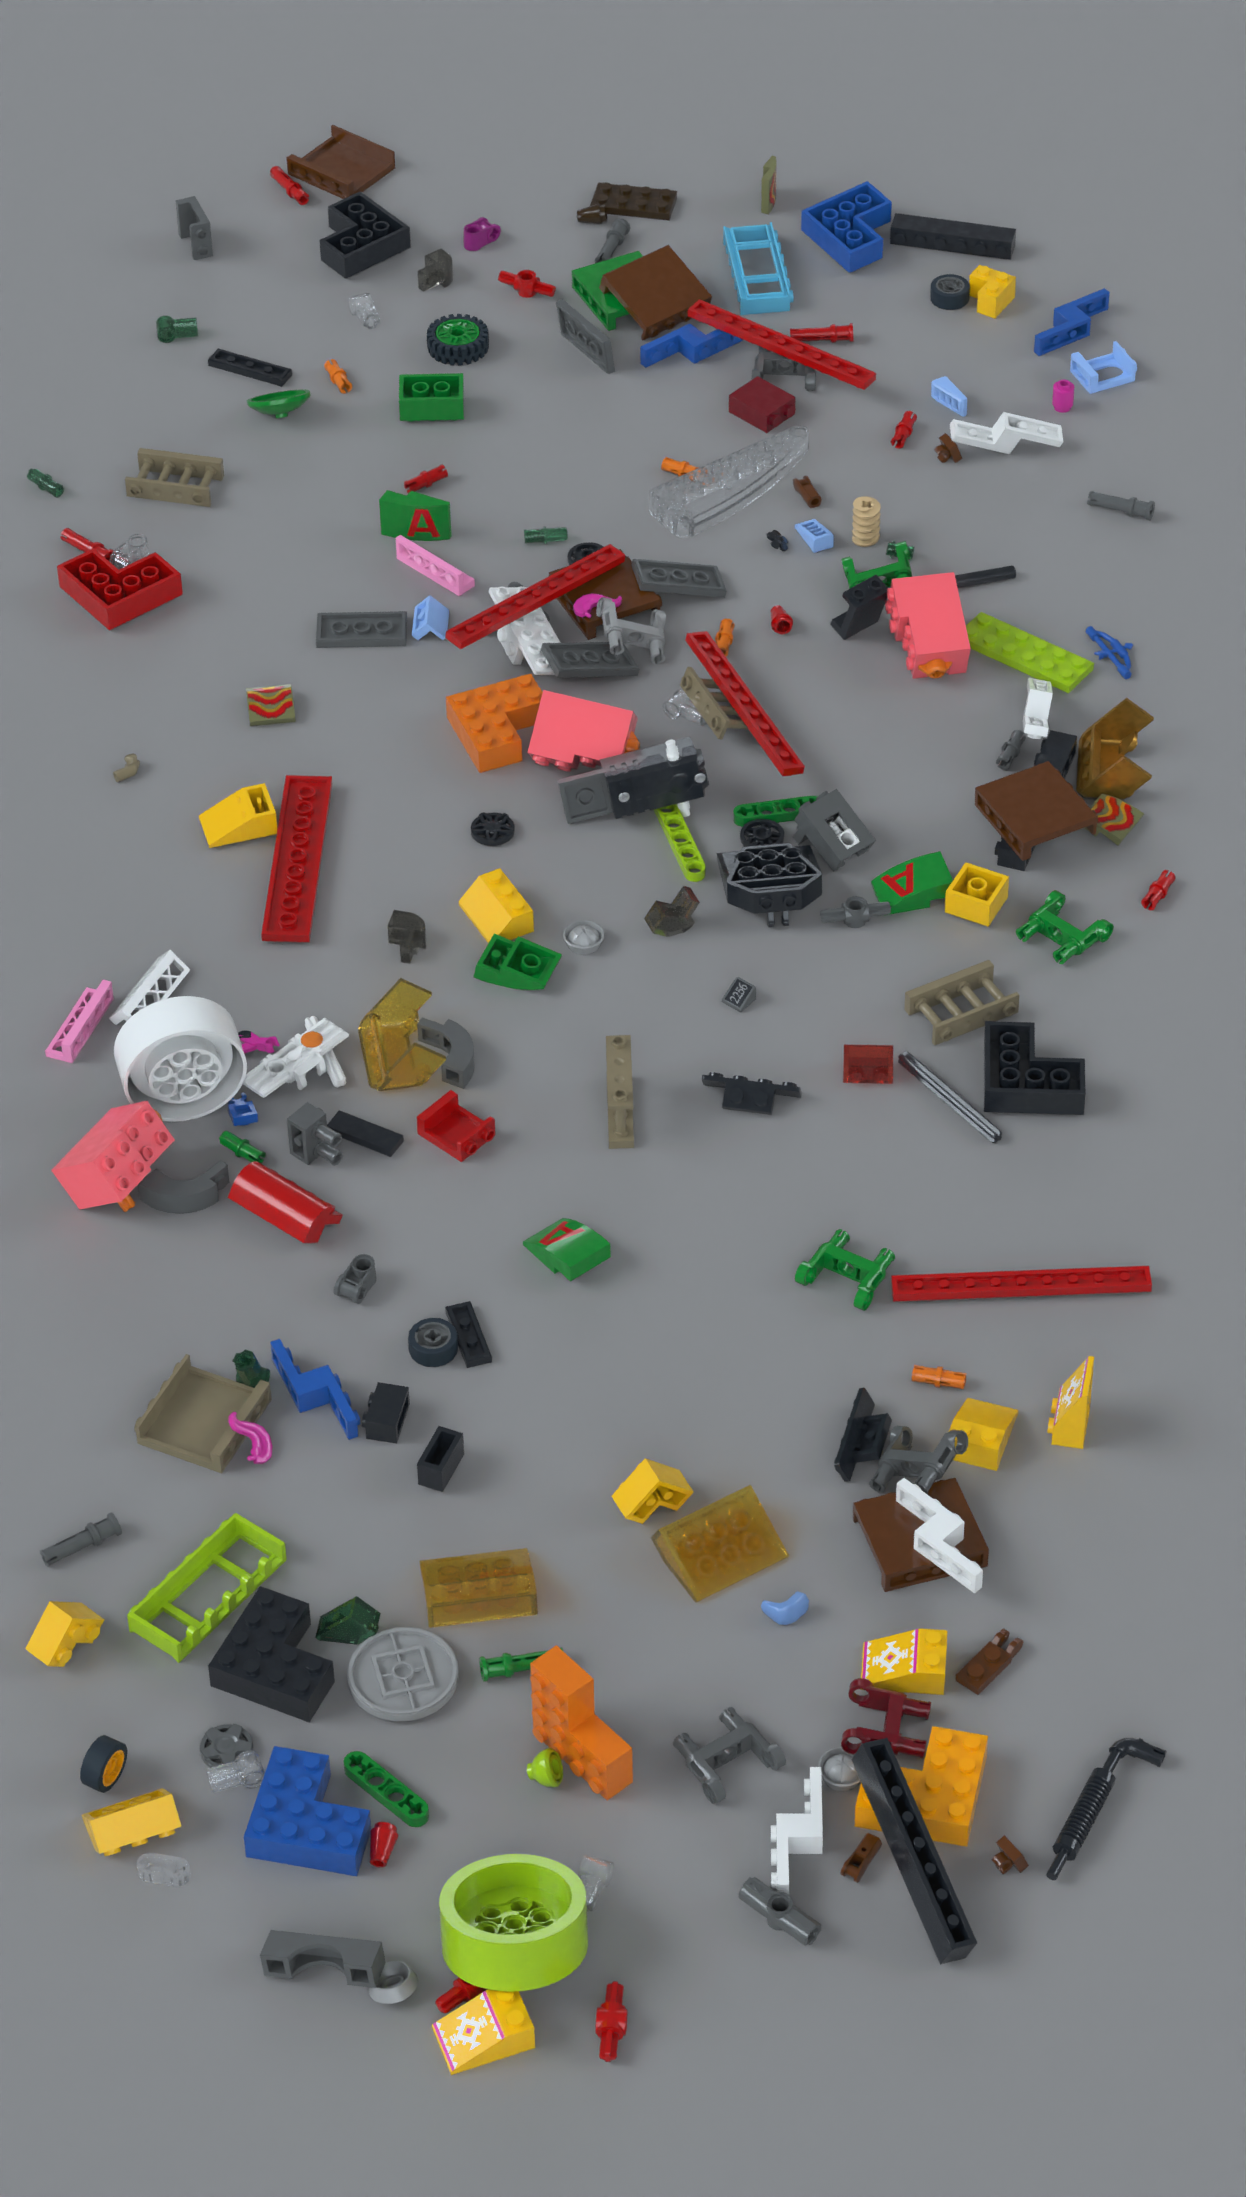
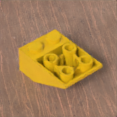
[198,783,277,848]

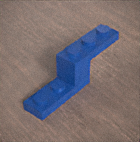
[1034,288,1110,356]
[640,323,743,368]
[270,1339,361,1440]

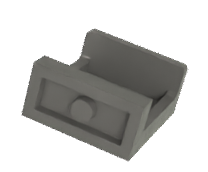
[175,196,213,260]

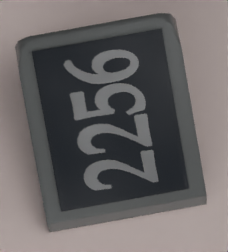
[722,977,756,1012]

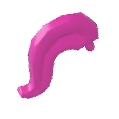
[573,594,622,618]
[228,1412,273,1464]

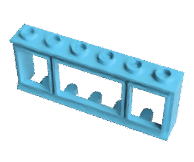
[723,222,794,315]

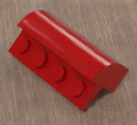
[228,1161,343,1243]

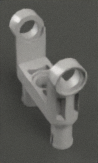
[596,597,666,664]

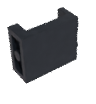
[830,575,888,640]

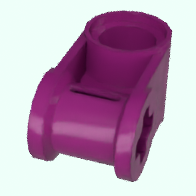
[464,217,501,251]

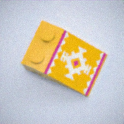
[1047,1356,1094,1449]
[860,1628,948,1695]
[432,1989,535,2075]

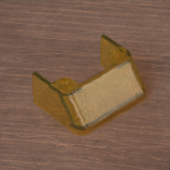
[358,978,446,1091]

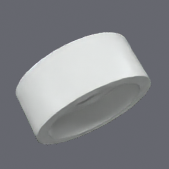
[114,996,247,1122]

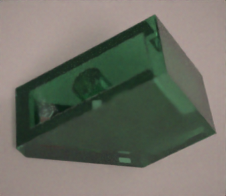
[315,1596,381,1645]

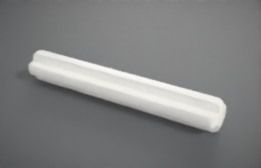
[304,1016,346,1088]

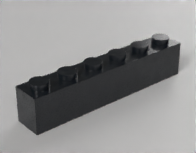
[890,213,1016,260]

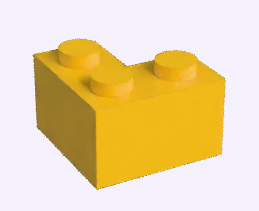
[969,265,1016,318]
[612,1458,694,1524]
[25,1601,105,1667]

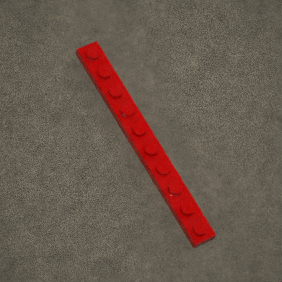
[688,299,876,390]
[445,544,625,649]
[685,631,805,776]
[891,1266,1152,1302]

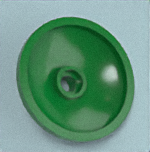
[247,390,311,418]

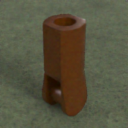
[793,475,822,508]
[841,1833,882,1883]

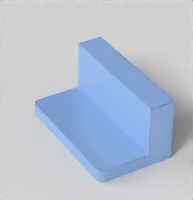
[412,595,449,640]

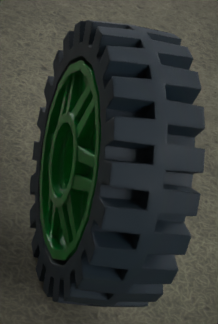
[427,314,489,366]

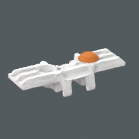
[243,1018,349,1098]

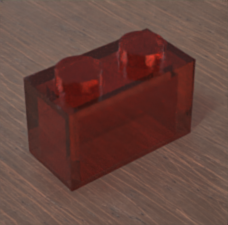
[843,1044,893,1084]

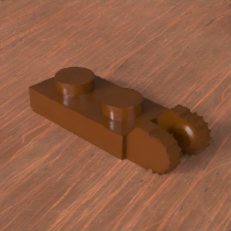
[956,1628,1024,1695]

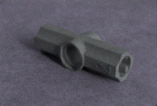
[738,1877,821,1946]

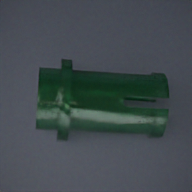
[886,541,915,560]

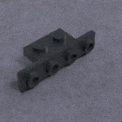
[702,1072,802,1115]
[834,1387,892,1482]

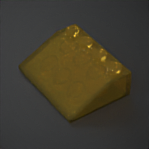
[651,1484,789,1603]
[419,1548,538,1628]

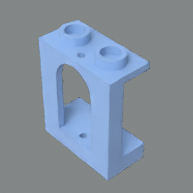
[1070,341,1137,394]

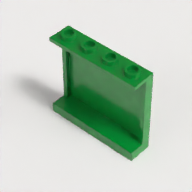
[572,251,643,331]

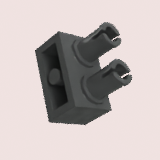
[287,1102,343,1166]

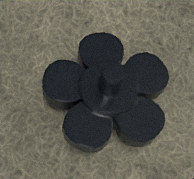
[766,530,788,551]

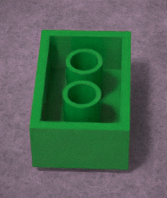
[399,373,464,422]

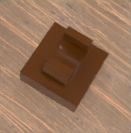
[934,433,962,463]
[992,1835,1029,1874]

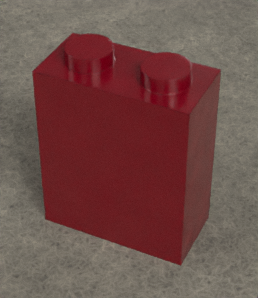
[729,376,796,433]

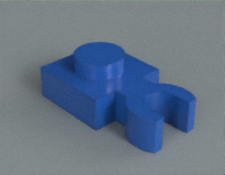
[228,1092,258,1126]

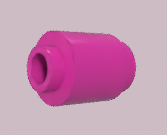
[1052,379,1075,413]

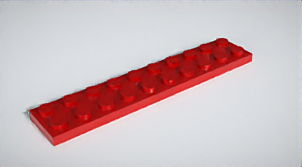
[261,775,333,942]

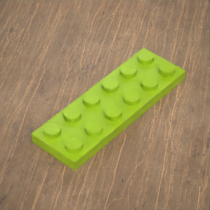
[966,612,1094,693]

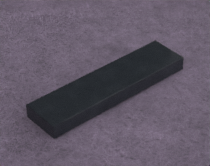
[208,348,292,387]

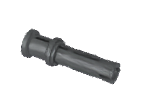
[595,218,631,263]
[1087,491,1155,521]
[40,1512,122,1567]

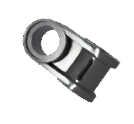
[334,1254,376,1304]

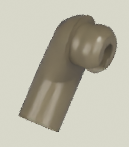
[113,753,140,782]

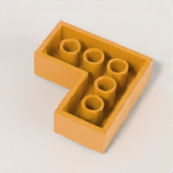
[855,1726,988,1847]

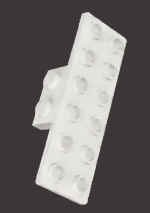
[488,587,561,675]

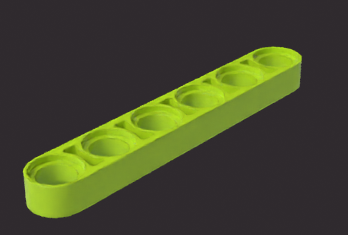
[654,804,706,882]

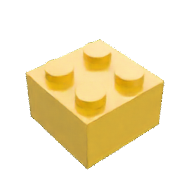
[945,862,1009,927]

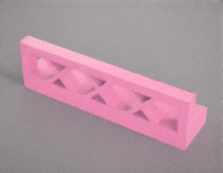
[396,535,475,596]
[45,980,114,1063]

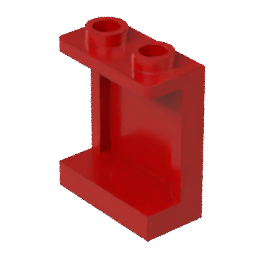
[417,1090,495,1162]

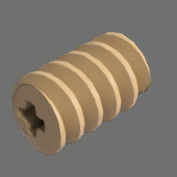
[852,496,881,547]

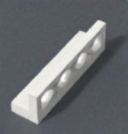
[109,950,190,1025]

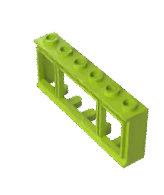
[127,1512,287,1663]

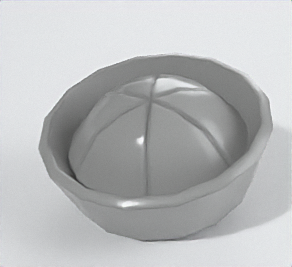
[563,920,605,955]
[818,1747,861,1792]
[368,1960,418,2004]

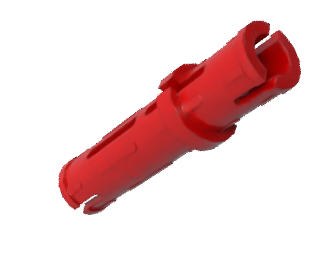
[270,166,309,205]

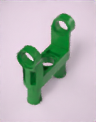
[841,541,912,589]
[1016,890,1114,964]
[795,1229,895,1311]

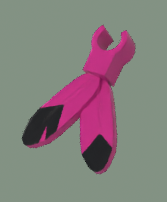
[238,1030,280,1054]

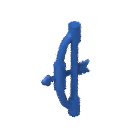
[1085,626,1133,679]

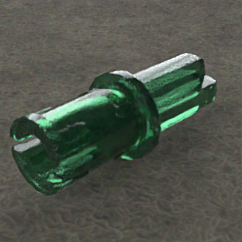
[27,468,64,498]
[524,526,568,544]

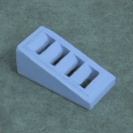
[931,376,967,417]
[795,519,834,553]

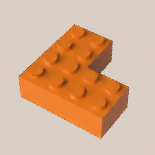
[446,674,543,773]
[530,1645,633,1801]

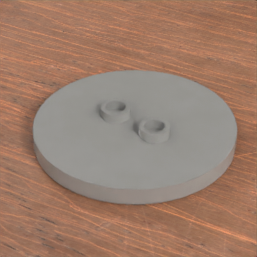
[347,1627,459,1722]

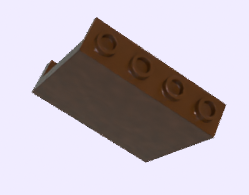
[287,125,395,199]
[599,245,712,340]
[549,549,662,640]
[975,761,1098,861]
[853,1478,989,1592]

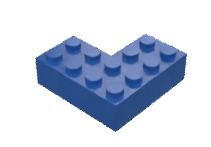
[801,181,892,273]
[244,1746,371,1876]

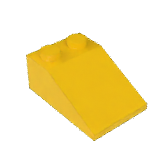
[949,1398,1018,1471]

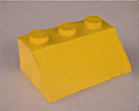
[459,868,534,943]
[82,1788,182,1856]

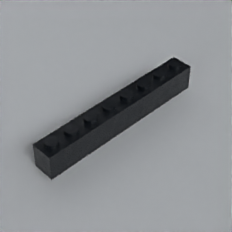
[994,730,1077,871]
[851,1738,977,1965]

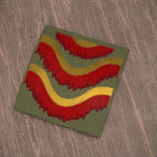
[761,156,776,215]
[246,684,296,726]
[1085,794,1144,845]

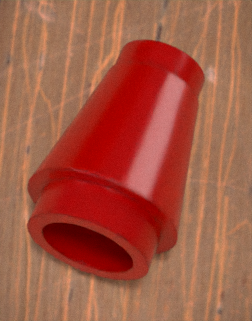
[771,605,793,634]
[370,1822,398,1867]

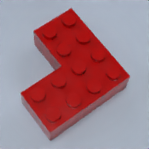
[57,548,183,630]

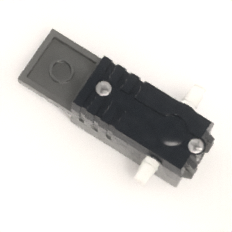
[557,737,709,824]

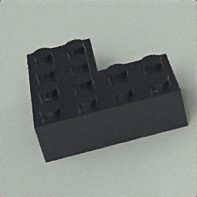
[319,191,411,279]
[984,1021,1086,1115]
[208,1586,335,1722]

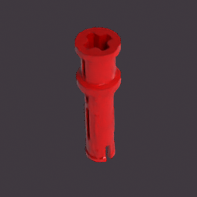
[790,323,854,343]
[60,528,117,565]

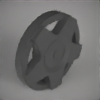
[200,1724,253,1772]

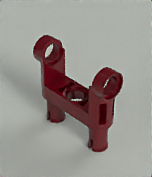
[841,1678,931,1759]

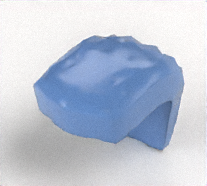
[761,1591,809,1625]

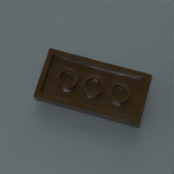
[590,182,677,221]

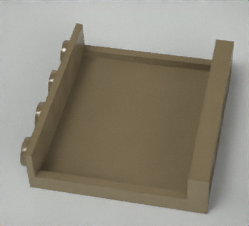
[134,1354,272,1474]

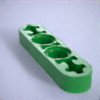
[733,796,818,827]
[343,1751,429,1827]

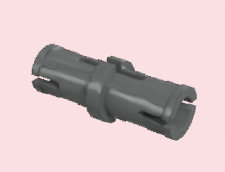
[996,730,1026,770]

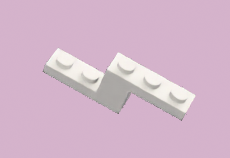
[950,412,1063,454]
[1022,678,1053,739]
[896,1478,983,1594]
[771,1767,823,1895]

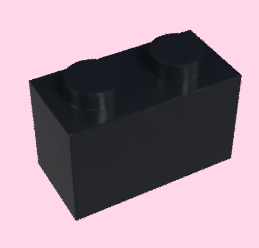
[362,1382,410,1444]
[417,1426,464,1492]

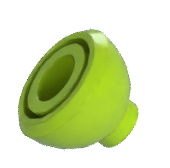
[527,1748,563,1788]

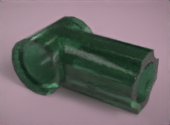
[156,315,198,343]
[233,1349,270,1388]

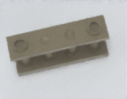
[125,448,224,507]
[680,667,757,741]
[904,960,1019,1046]
[606,1035,634,1149]

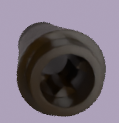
[577,203,607,224]

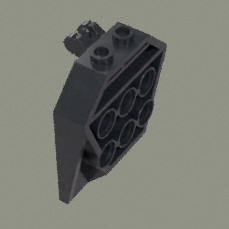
[717,843,822,928]

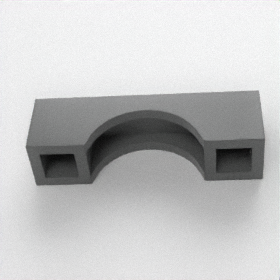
[260,1930,386,1988]

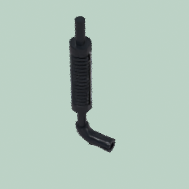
[1046,1738,1167,1880]

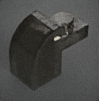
[418,248,453,292]
[644,886,700,937]
[388,910,427,964]

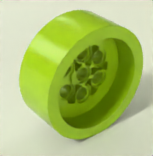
[439,1854,588,1992]

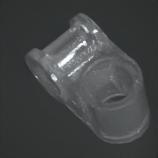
[110,534,150,568]

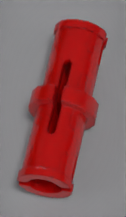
[891,411,917,449]
[404,464,448,493]
[1141,870,1176,910]

